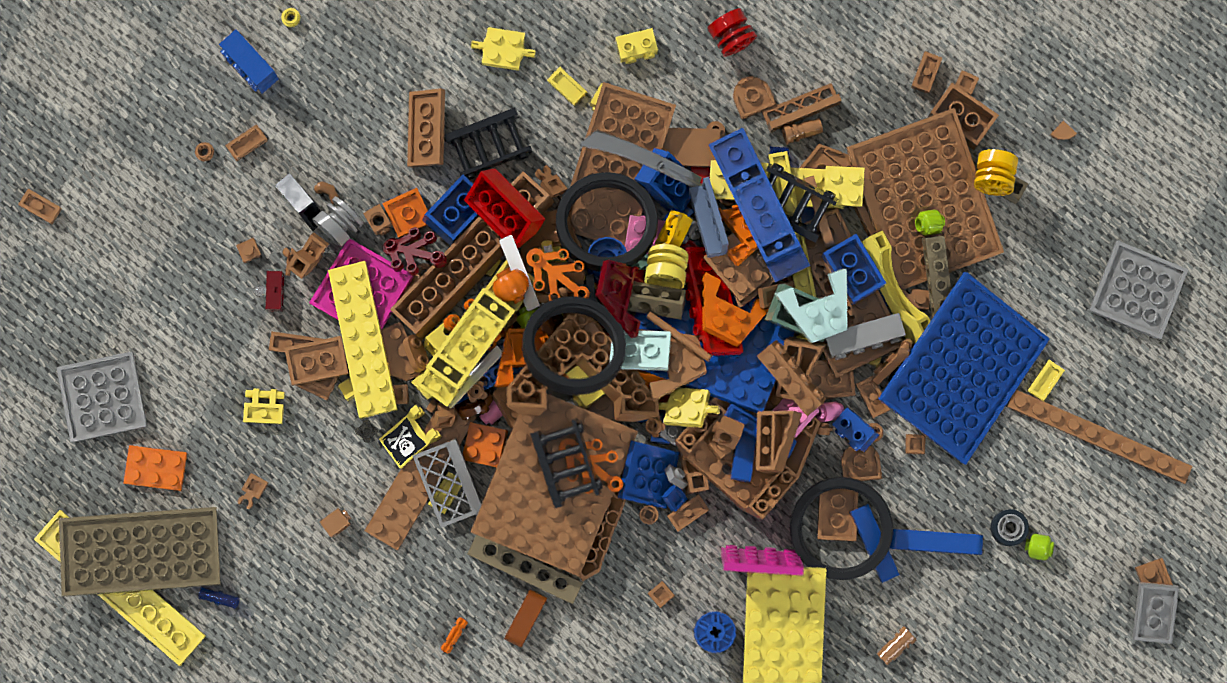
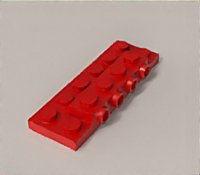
[684,247,744,356]

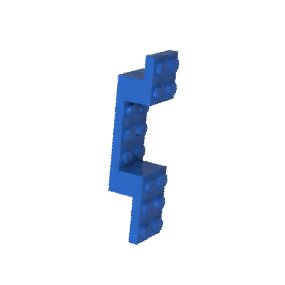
[709,128,810,283]

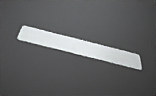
[500,235,540,311]
[449,346,502,408]

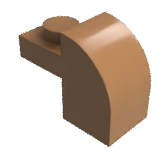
[287,233,329,279]

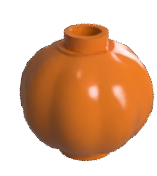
[493,267,529,304]

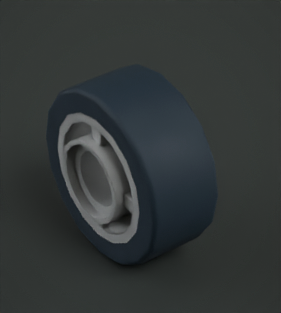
[990,509,1029,547]

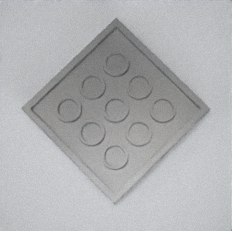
[1088,240,1189,340]
[57,351,148,443]

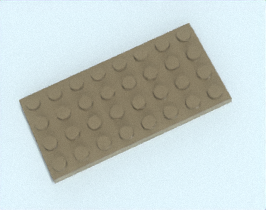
[59,507,221,597]

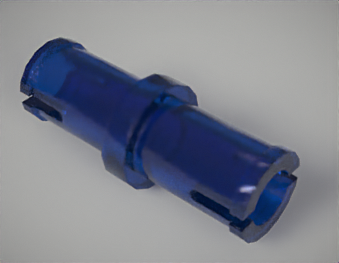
[198,587,240,609]

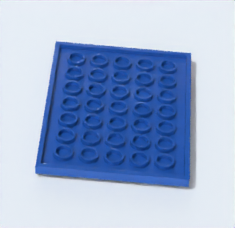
[878,272,1050,465]
[635,283,794,413]

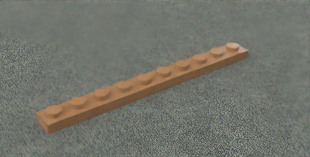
[1006,390,1192,484]

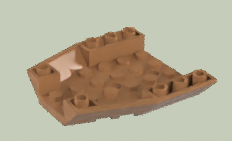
[675,382,821,520]

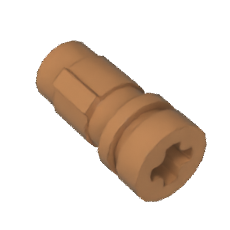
[782,118,823,144]
[877,626,917,665]

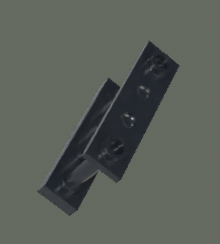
[444,107,532,180]
[766,163,838,243]
[530,418,603,509]

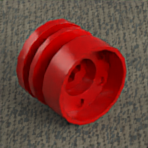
[707,8,757,57]

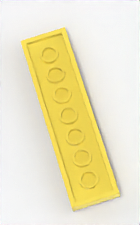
[328,261,398,419]

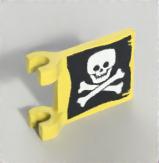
[379,405,442,469]

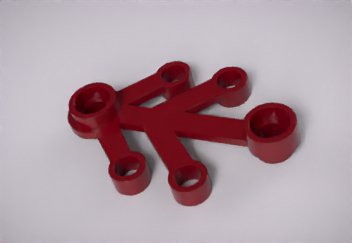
[382,227,447,276]

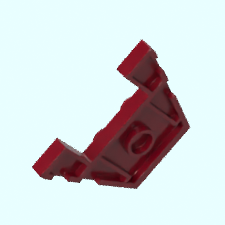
[596,260,646,338]

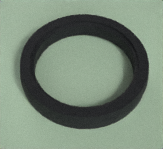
[556,172,658,272]
[522,296,626,395]
[790,477,893,580]

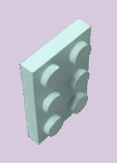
[609,330,671,371]

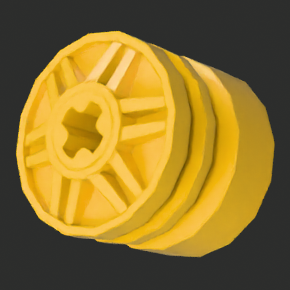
[974,149,1018,196]

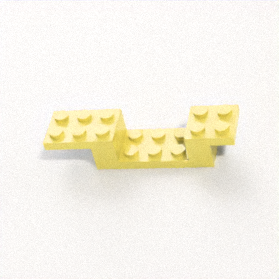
[710,160,865,209]
[416,259,538,407]

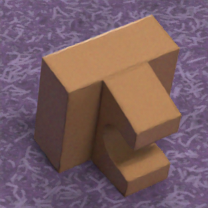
[432,403,457,429]

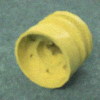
[644,244,689,289]

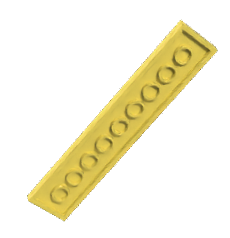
[34,510,206,666]

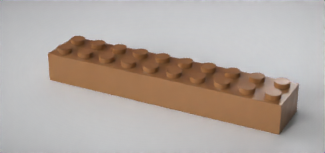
[390,171,554,340]

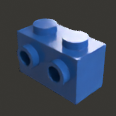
[832,407,879,452]

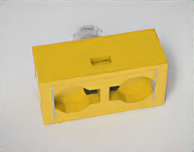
[655,210,693,247]

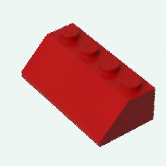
[464,168,545,249]

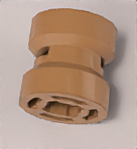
[639,505,659,525]

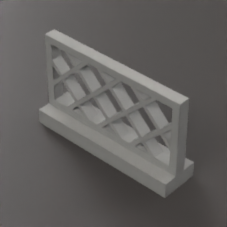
[413,438,482,528]

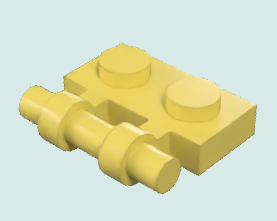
[243,388,285,424]

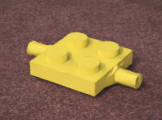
[471,27,536,71]
[658,388,720,428]

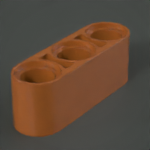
[504,589,547,648]

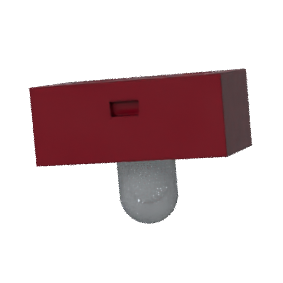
[254,271,284,312]

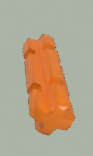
[441,617,468,654]

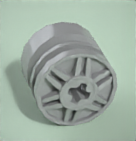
[312,196,364,247]

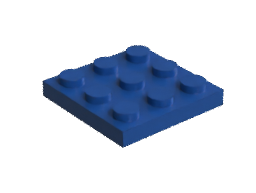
[617,441,680,509]

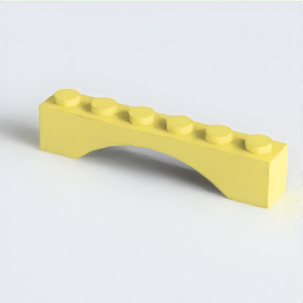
[861,230,930,345]

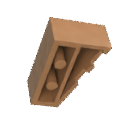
[776,336,827,400]
[756,411,802,473]

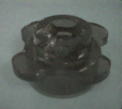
[355,420,378,443]

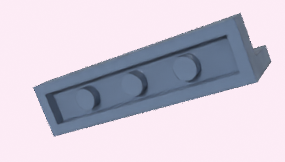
[688,177,729,258]

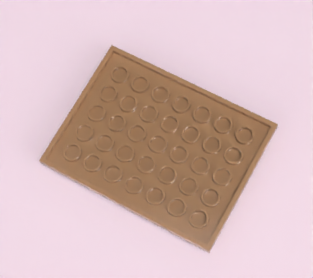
[846,108,1004,290]
[470,393,638,576]

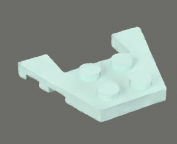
[775,269,847,343]

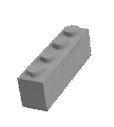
[824,313,906,360]

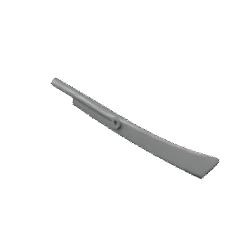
[579,130,702,187]

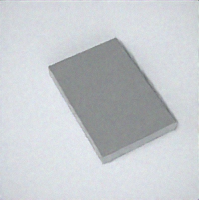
[1132,582,1179,644]

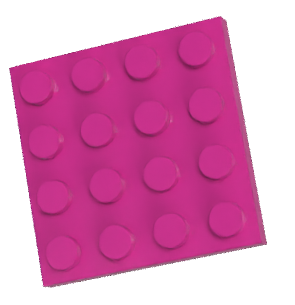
[309,239,414,330]
[721,545,804,576]

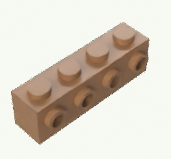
[757,340,826,416]

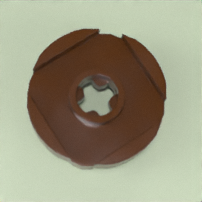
[455,389,493,420]

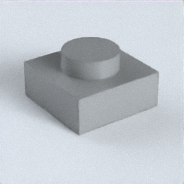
[665,464,688,490]

